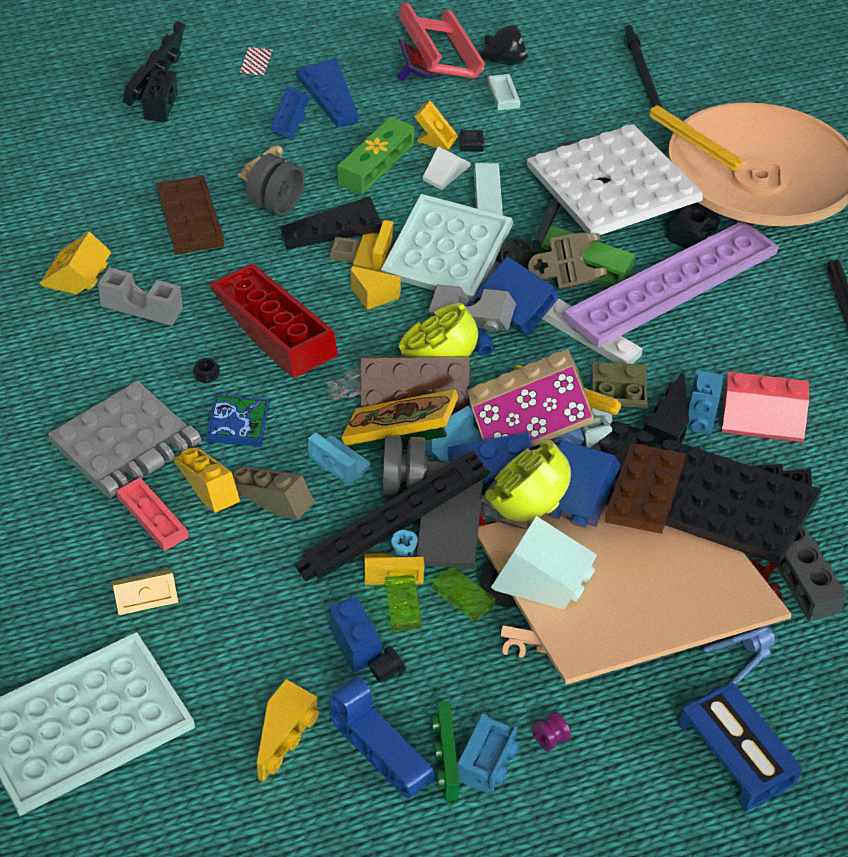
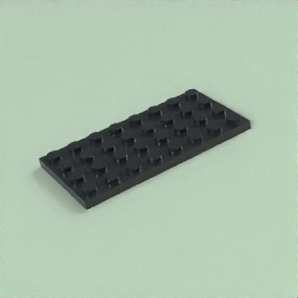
[592,421,821,565]

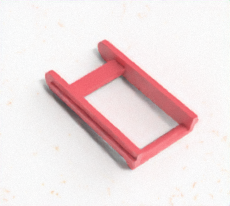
[399,2,485,79]

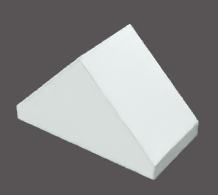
[423,146,470,190]

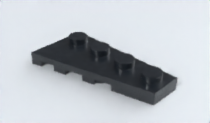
[123,21,185,106]
[280,196,382,249]

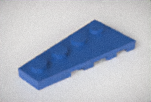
[296,58,358,128]

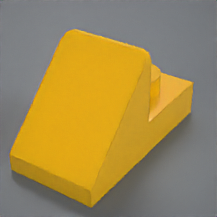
[414,101,458,150]

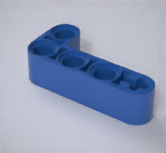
[330,676,435,799]

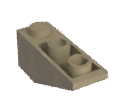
[233,466,315,520]

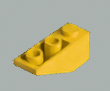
[174,447,240,513]
[257,679,319,782]

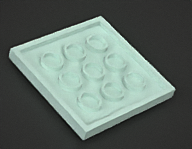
[381,194,513,302]

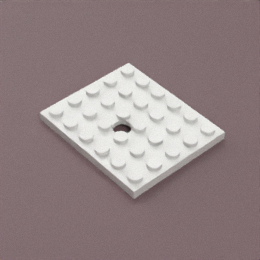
[527,124,703,235]

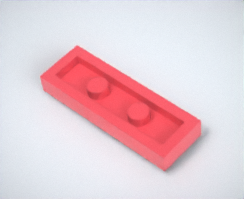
[116,477,188,551]

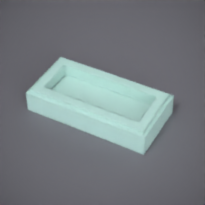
[487,74,520,110]

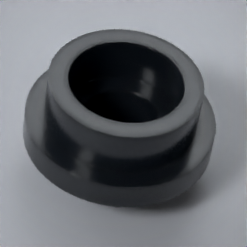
[193,358,220,383]

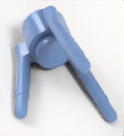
[703,625,775,685]

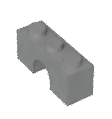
[98,267,183,326]
[429,284,516,332]

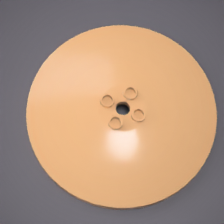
[668,103,848,226]

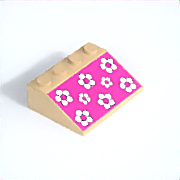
[467,349,595,447]

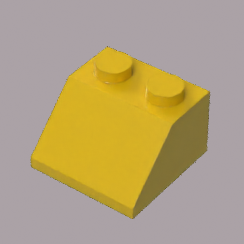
[40,232,111,294]

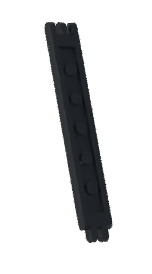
[295,451,490,581]

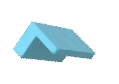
[425,406,483,462]
[308,432,370,485]

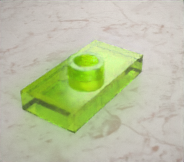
[432,567,496,622]
[385,574,422,631]

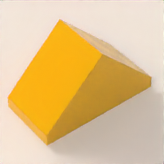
[351,266,401,310]

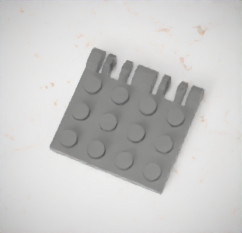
[48,380,201,499]

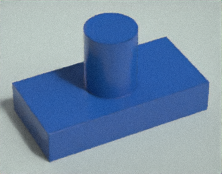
[269,86,310,139]

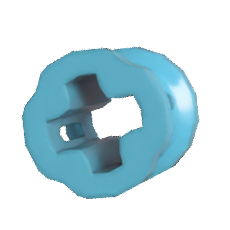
[391,530,418,557]

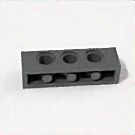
[775,523,847,622]

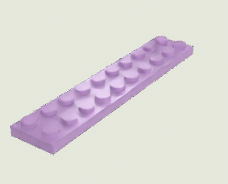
[562,221,779,348]

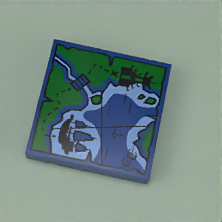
[206,395,270,446]

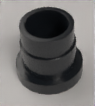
[368,646,406,683]

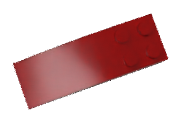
[209,263,338,378]

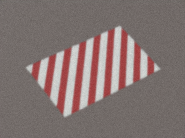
[240,47,272,75]

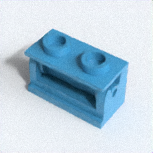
[687,370,723,435]
[458,714,520,795]

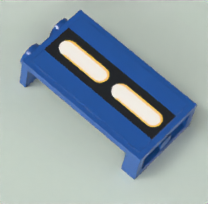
[678,683,802,812]

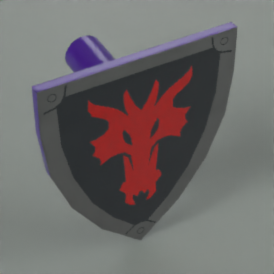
[397,38,442,81]

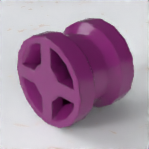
[532,712,571,752]

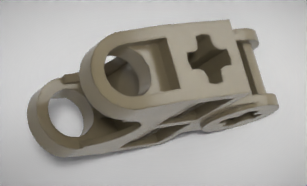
[528,233,608,289]

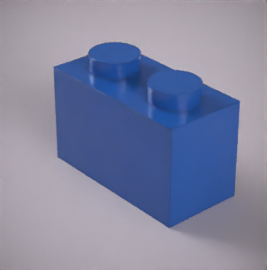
[329,596,381,673]

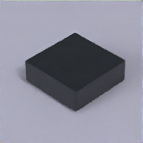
[460,130,484,152]

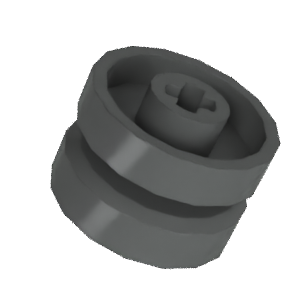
[246,153,305,216]
[383,435,427,498]

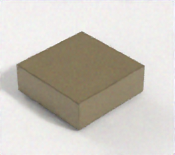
[330,237,359,263]

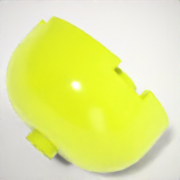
[398,303,478,356]
[485,439,571,522]

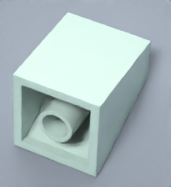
[491,516,597,610]

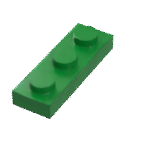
[431,701,460,802]

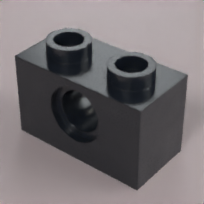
[142,69,178,122]
[668,202,721,249]

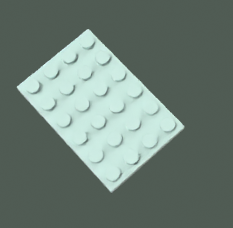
[0,632,195,816]

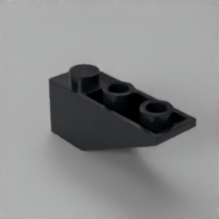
[643,373,689,443]

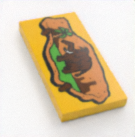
[341,389,459,445]

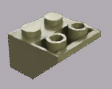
[590,361,647,408]

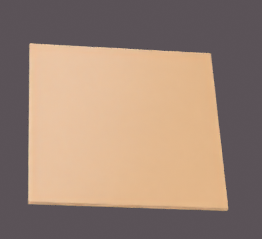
[478,504,791,685]

